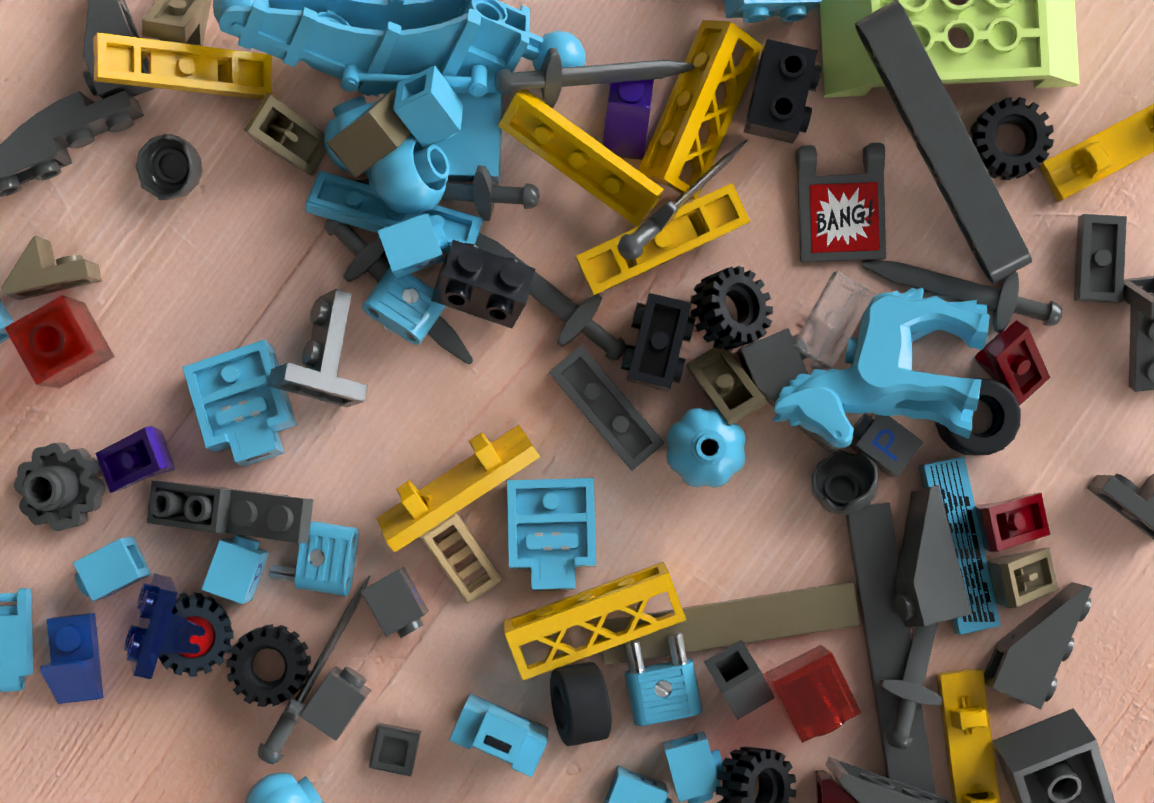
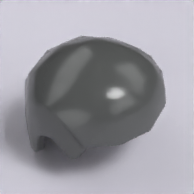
[136,134,203,200]
[811,449,878,515]

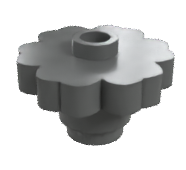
[14,443,105,531]

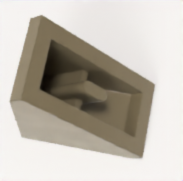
[327,88,412,178]
[244,93,326,176]
[987,548,1058,608]

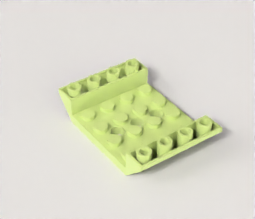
[819,0,1080,98]

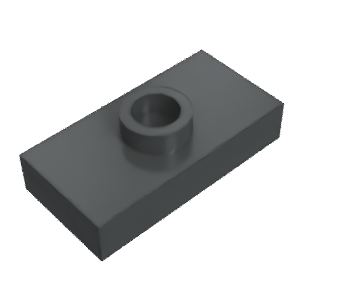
[1074,214,1127,304]

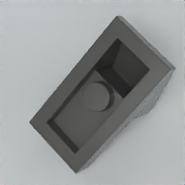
[1087,473,1154,540]

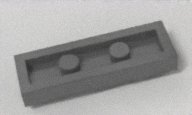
[549,345,665,471]

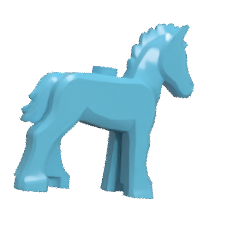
[773,287,990,448]

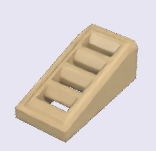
[420,512,503,604]

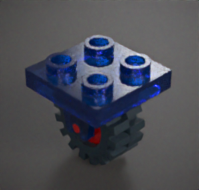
[124,573,233,679]

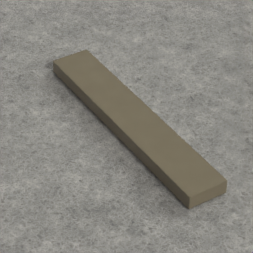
[600,581,860,665]

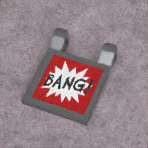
[795,143,886,262]

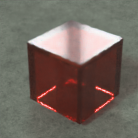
[5,295,115,388]
[764,645,862,743]

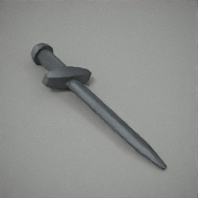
[495,48,694,108]
[618,140,748,260]
[354,165,540,221]
[325,219,473,364]
[476,233,626,361]
[862,260,1062,333]
[258,576,371,764]
[878,623,942,750]

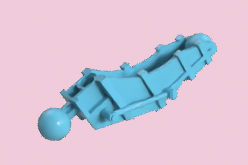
[213,0,586,97]

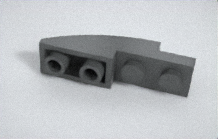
[0,90,144,197]
[147,481,313,543]

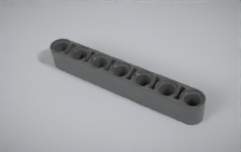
[855,0,1032,284]

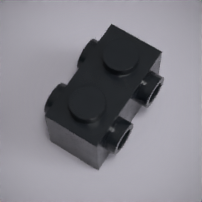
[743,39,822,144]
[431,240,535,329]
[621,293,696,391]

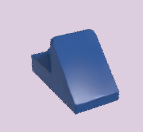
[40,613,104,704]

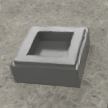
[369,723,421,777]

